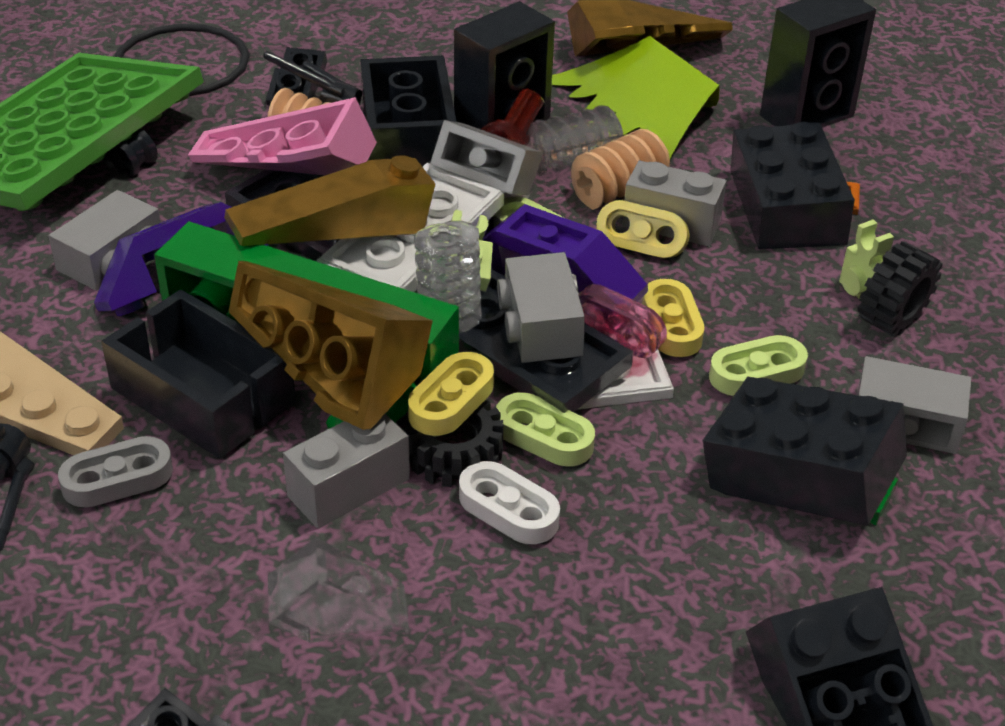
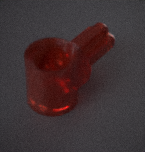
[481,89,544,146]

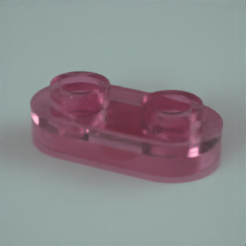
[578,284,667,358]

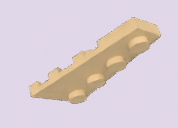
[0,331,124,455]

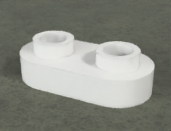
[459,461,560,544]

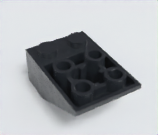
[745,586,933,726]

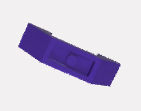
[94,202,269,316]
[483,204,648,320]

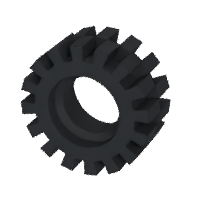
[857,241,942,337]
[406,399,504,487]

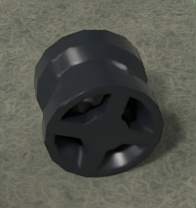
[103,128,158,178]

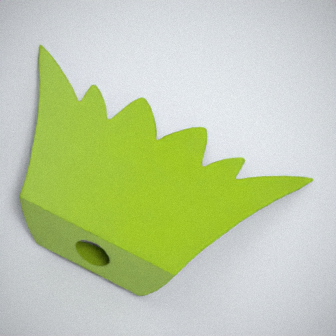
[552,36,720,159]

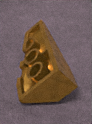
[567,0,733,56]
[224,156,436,246]
[229,261,433,430]

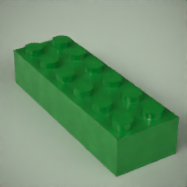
[154,221,459,384]

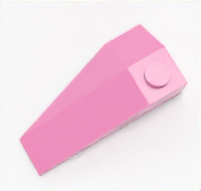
[188,97,377,175]

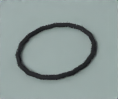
[114,23,250,96]

